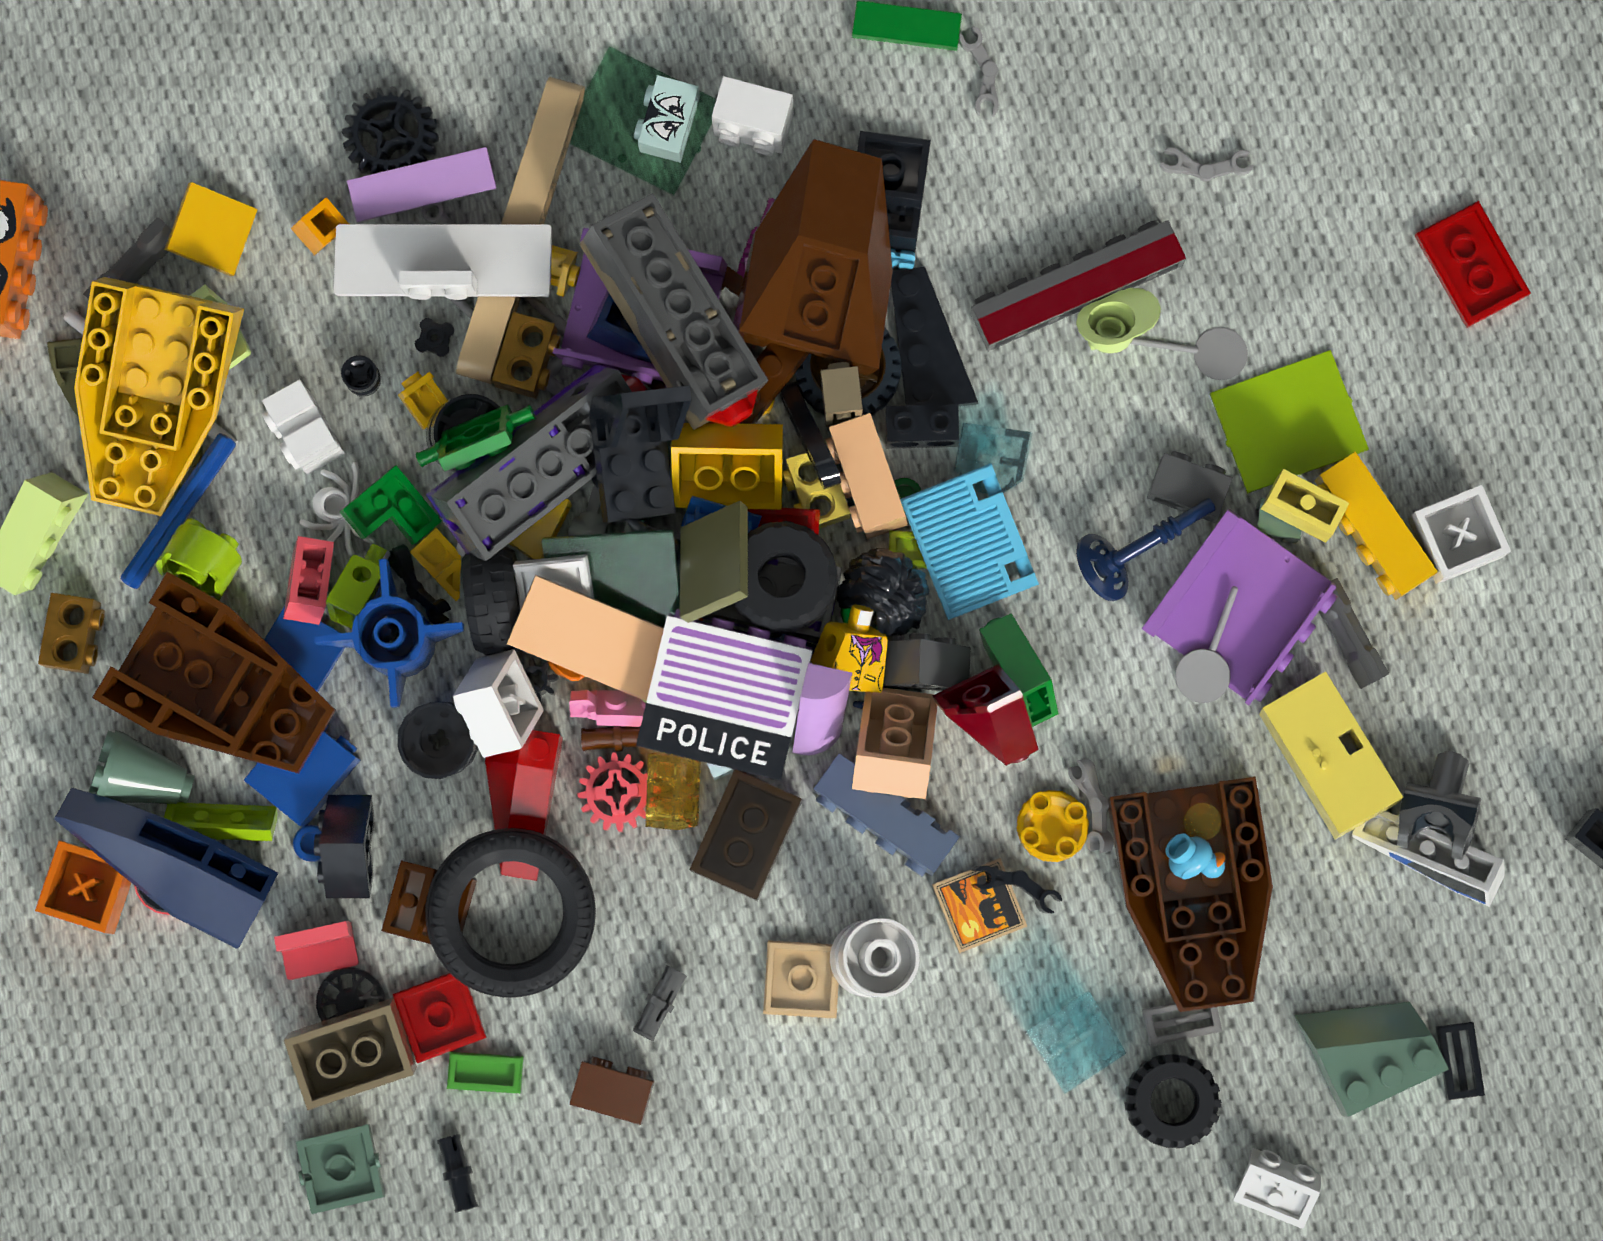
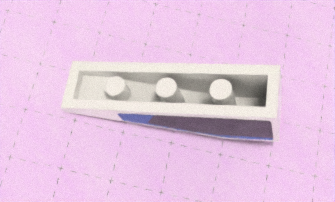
[1352,811,1505,907]

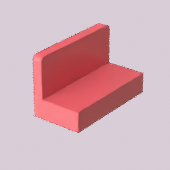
[274,921,359,980]

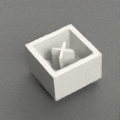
[711,76,794,156]
[1407,485,1511,585]
[453,649,544,758]

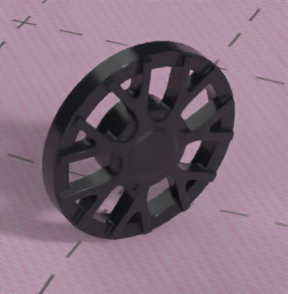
[316,968,385,1021]

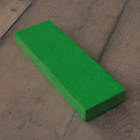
[852,0,962,51]

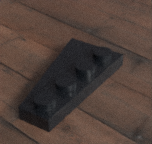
[891,267,978,407]

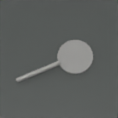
[1130,327,1248,380]
[1175,586,1238,703]

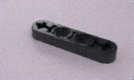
[779,382,841,489]

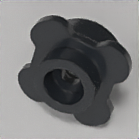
[415,318,455,357]

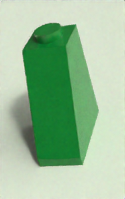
[979,613,1059,727]

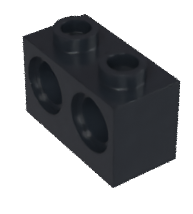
[885,404,959,449]

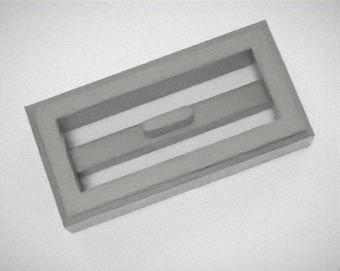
[1142,1003,1222,1046]

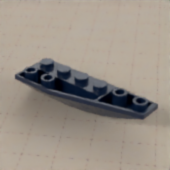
[54,787,278,949]

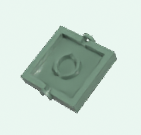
[296,1124,386,1214]

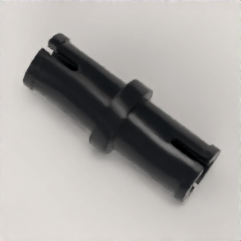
[437,1134,478,1213]

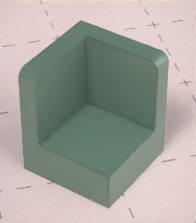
[1256,498,1302,544]

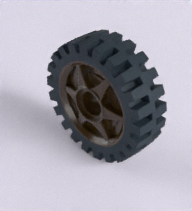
[795,328,901,416]

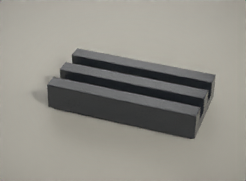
[1435,1022,1485,1100]

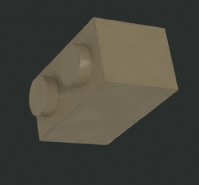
[821,362,863,427]

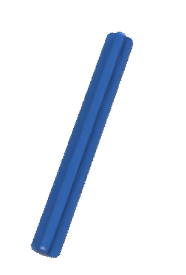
[120,433,236,589]

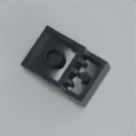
[857,131,931,253]

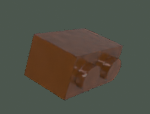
[569,1056,655,1125]

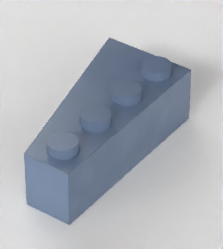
[813,753,960,877]

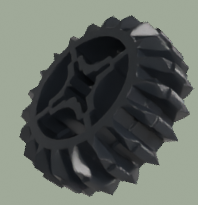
[342,86,439,175]

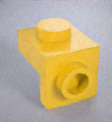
[551,245,580,297]
[398,371,448,430]

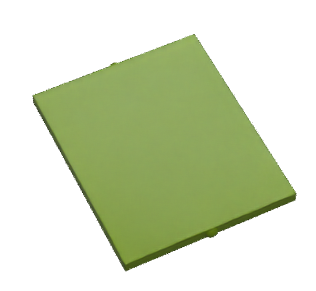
[1209,350,1369,494]

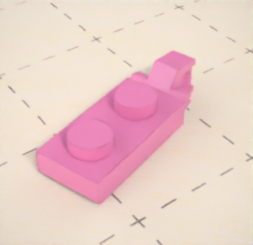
[569,690,646,727]

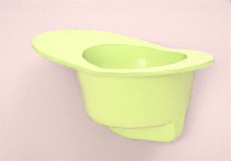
[1076,288,1161,354]

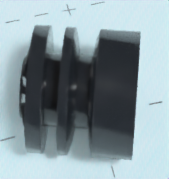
[397,701,479,779]

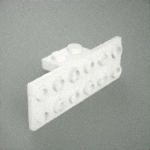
[333,224,552,300]

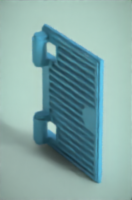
[900,463,1039,620]

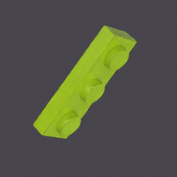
[164,802,278,841]

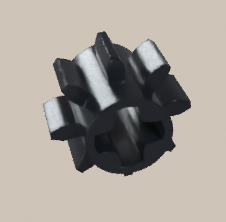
[525,658,559,704]

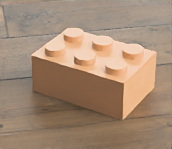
[825,413,908,539]
[852,688,937,799]

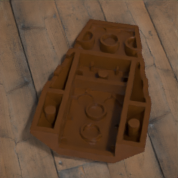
[92,572,336,774]

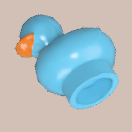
[1166,834,1225,879]

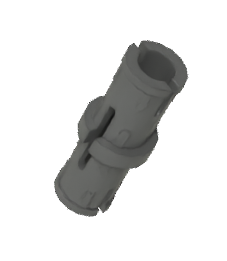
[632,965,687,1041]

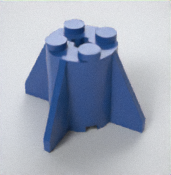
[314,559,464,708]

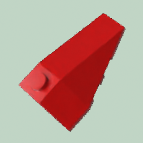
[485,730,563,881]

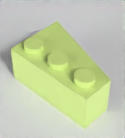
[0,472,88,595]

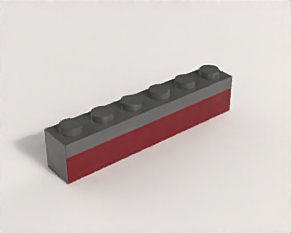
[970,220,1186,352]

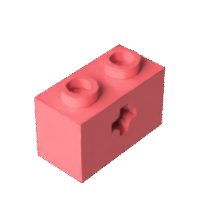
[283,536,334,625]

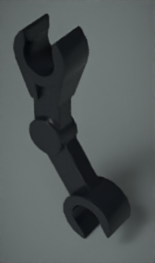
[388,544,451,624]
[971,865,1062,914]

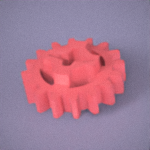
[577,752,657,833]

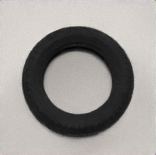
[426,828,596,998]

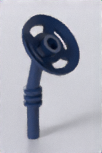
[1076,498,1216,601]

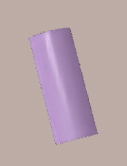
[347,147,497,222]
[792,663,852,755]

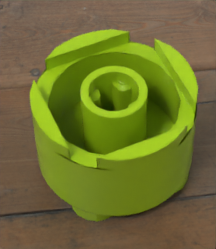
[156,518,242,600]

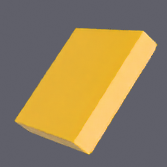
[164,182,258,276]

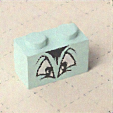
[634,75,700,163]

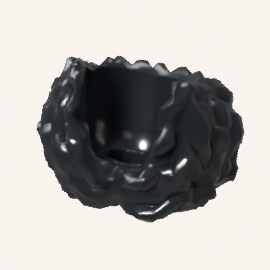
[837,548,929,636]

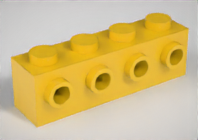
[1314,451,1438,600]

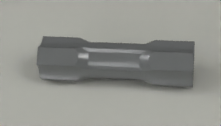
[83,217,172,299]
[1319,578,1389,689]

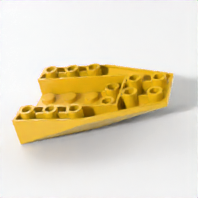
[74,277,244,516]

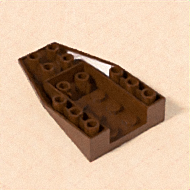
[733,139,893,376]
[1108,776,1273,1012]

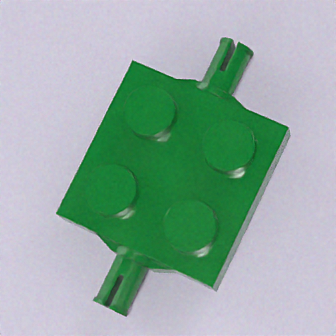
[416,404,536,472]

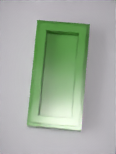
[447,1052,524,1094]

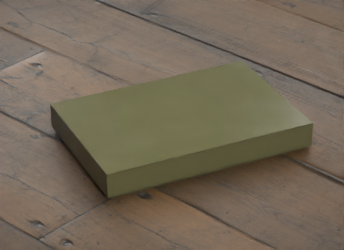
[680,501,748,623]

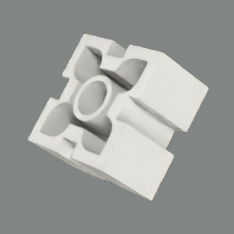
[262,379,345,475]

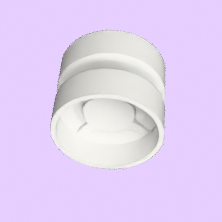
[830,918,920,997]

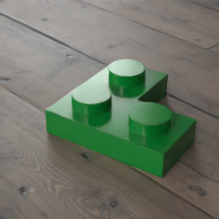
[339,465,442,545]

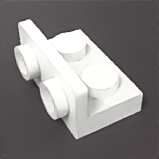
[1234,1148,1321,1229]

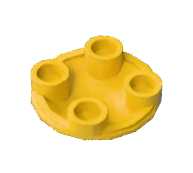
[1016,790,1089,862]

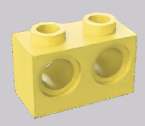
[783,446,851,529]

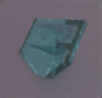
[954,423,1033,495]

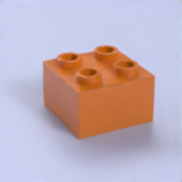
[35,840,131,934]

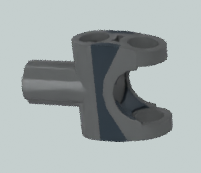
[1397,751,1481,860]

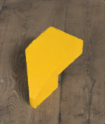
[410,527,461,601]

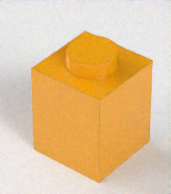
[291,197,349,256]

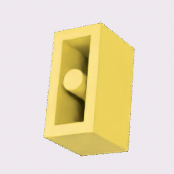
[1261,469,1349,543]

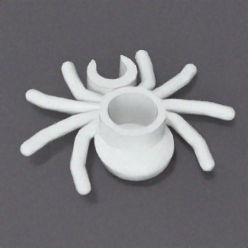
[300,462,375,556]

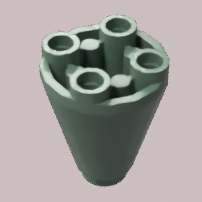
[89,730,195,804]

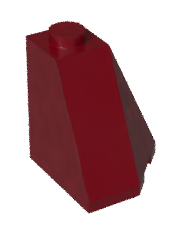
[933,664,1039,766]

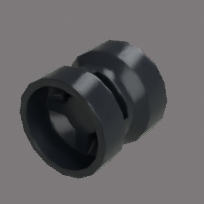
[341,355,381,397]

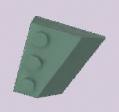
[1294,1002,1449,1117]

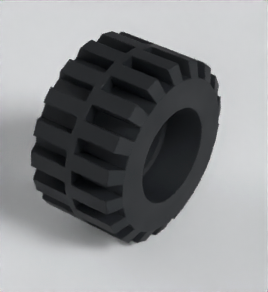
[1124,1054,1222,1149]

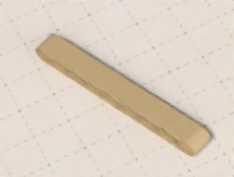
[456,77,585,384]

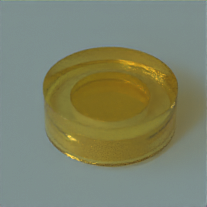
[1183,803,1221,840]

